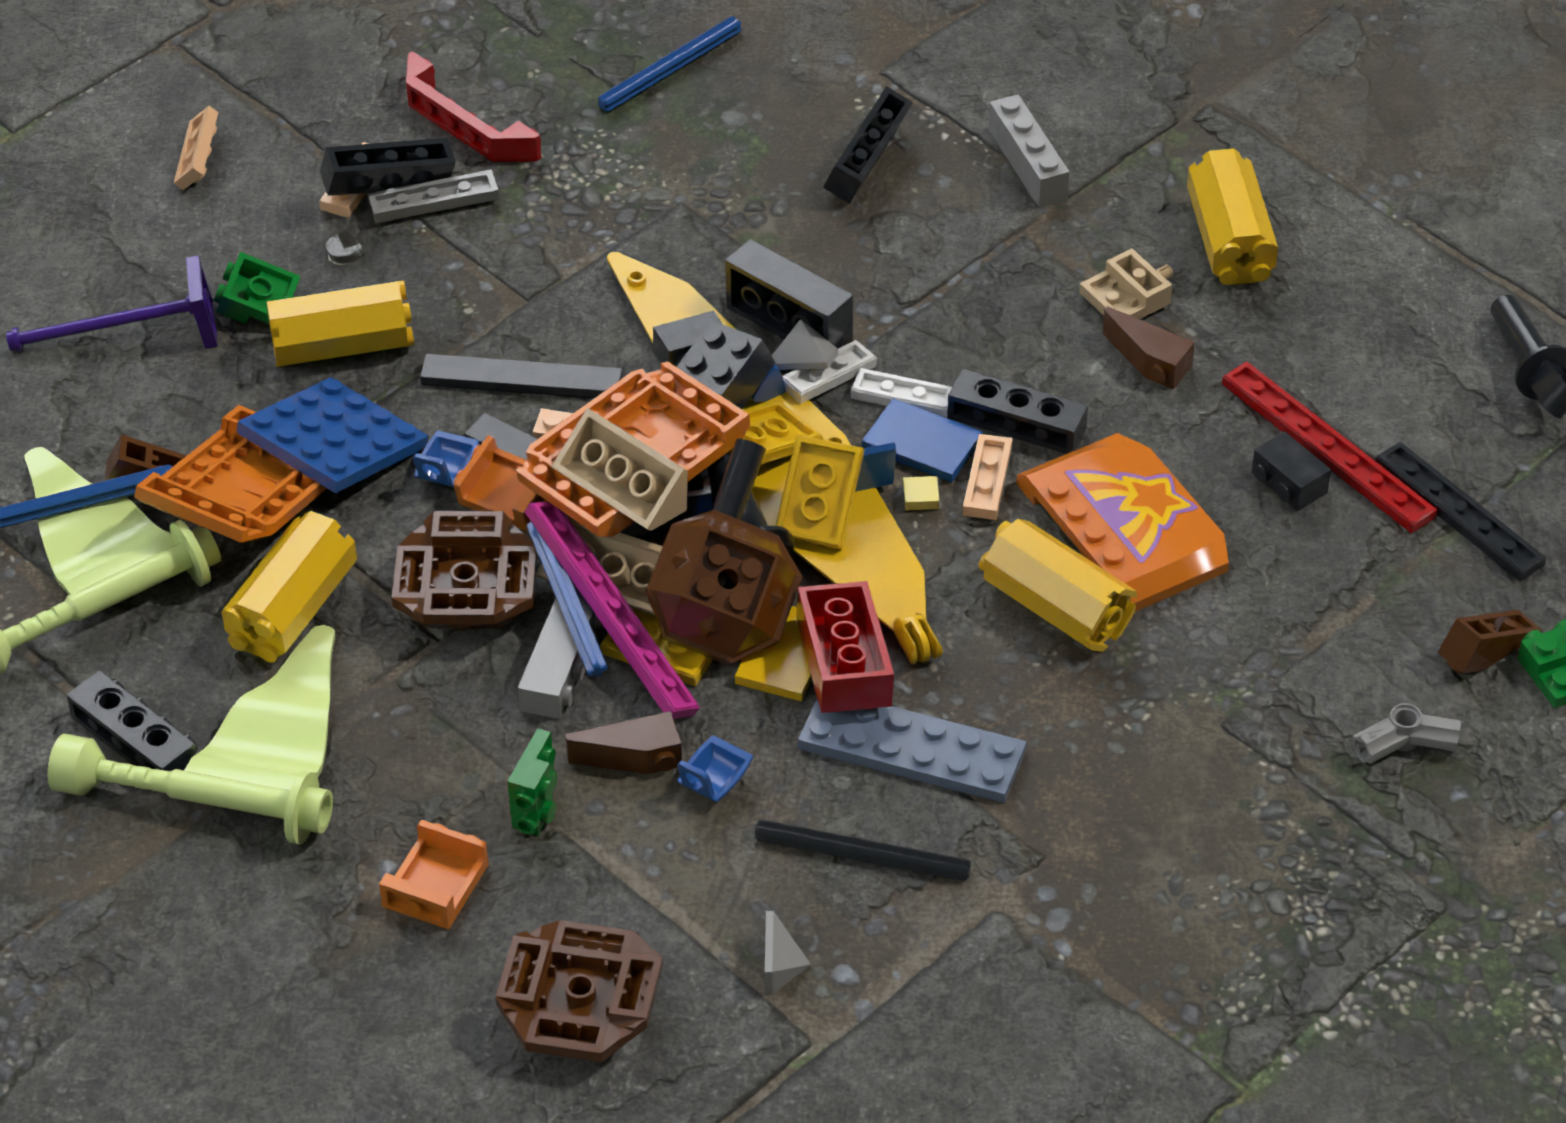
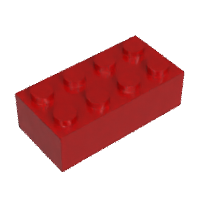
[796,581,894,713]

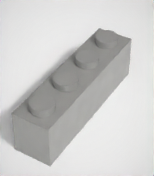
[989,94,1070,208]
[518,588,604,720]

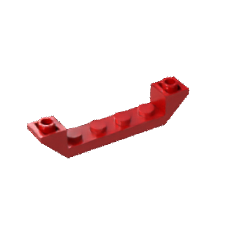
[406,51,542,162]

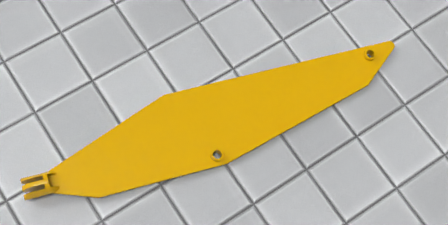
[607,252,943,665]

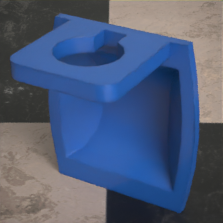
[413,430,479,487]
[677,735,753,802]

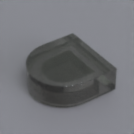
[325,230,365,265]

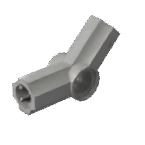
[1351,703,1461,764]

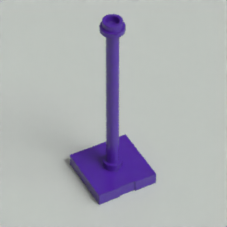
[6,255,218,352]

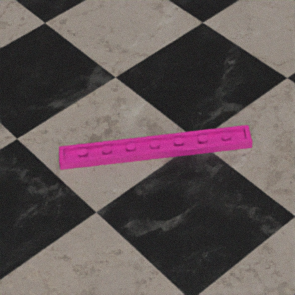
[525,502,700,719]

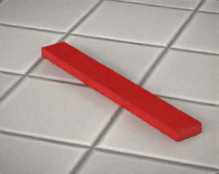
[1222,361,1437,534]

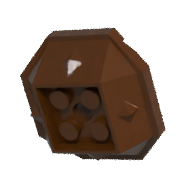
[645,510,802,666]
[392,511,537,631]
[495,920,663,1063]

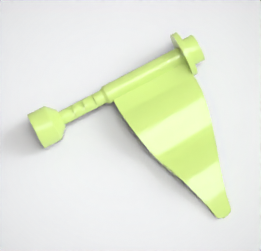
[0,447,221,675]
[48,625,336,845]

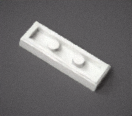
[782,340,877,404]
[851,368,952,418]

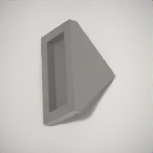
[772,319,838,370]
[765,911,811,995]

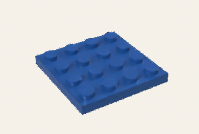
[236,377,429,493]

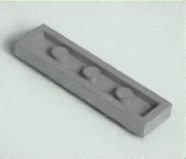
[368,169,499,223]

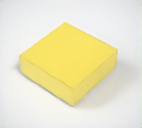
[903,476,939,510]

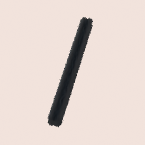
[755,819,971,881]

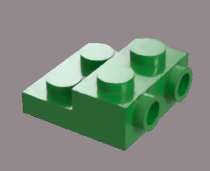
[213,252,301,324]
[1518,619,1566,709]
[507,729,558,836]

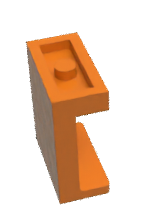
[454,435,548,532]
[379,820,489,930]

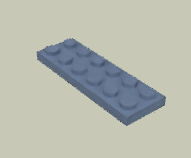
[798,699,1027,804]

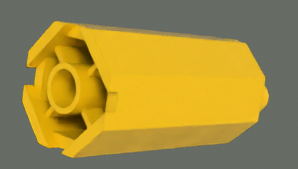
[1187,148,1278,285]
[266,280,415,367]
[222,511,357,663]
[978,519,1137,652]

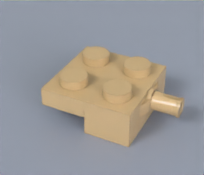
[1079,248,1173,319]

